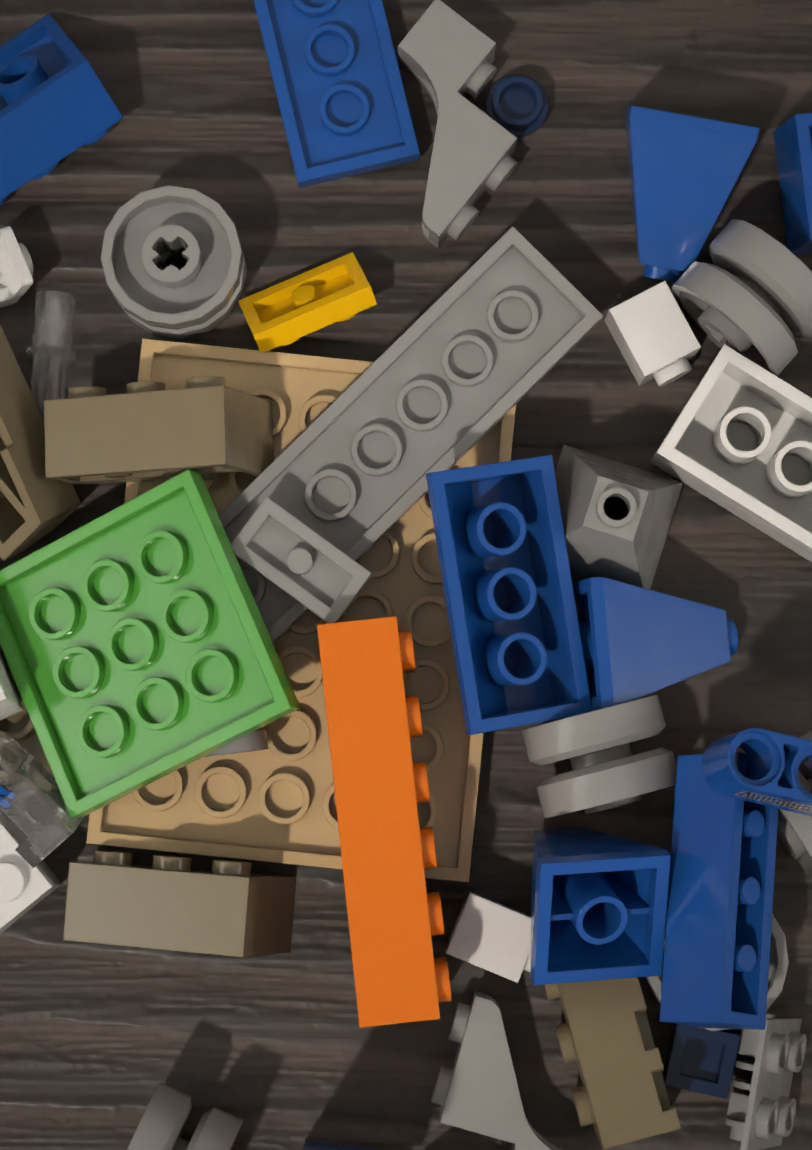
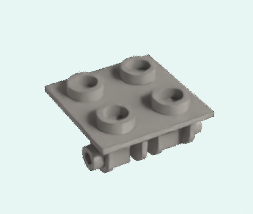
[725,1012,807,1150]

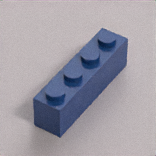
[659,752,779,1030]

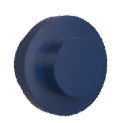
[486,74,548,138]

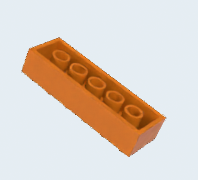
[317,616,452,1028]

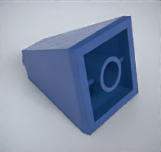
[625,105,759,282]
[572,577,738,711]
[530,827,671,985]

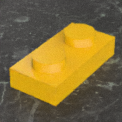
[238,252,377,354]

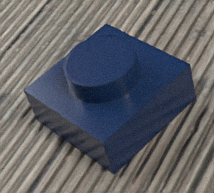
[663,1024,741,1099]

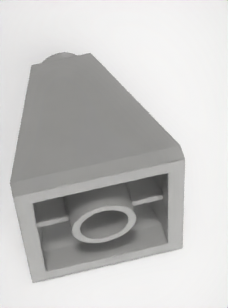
[555,445,683,590]

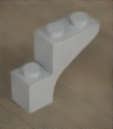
[398,0,518,249]
[431,991,564,1150]

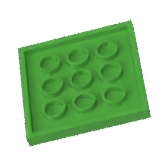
[0,469,301,818]

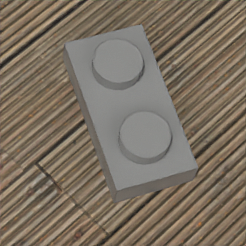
[231,496,372,623]

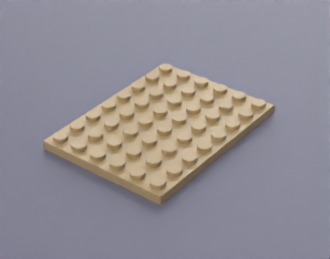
[86,339,516,882]

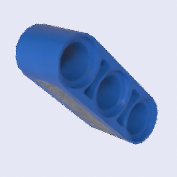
[702,728,812,817]

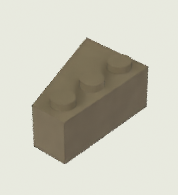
[0,325,81,561]
[44,376,274,484]
[63,850,296,957]
[543,977,681,1149]

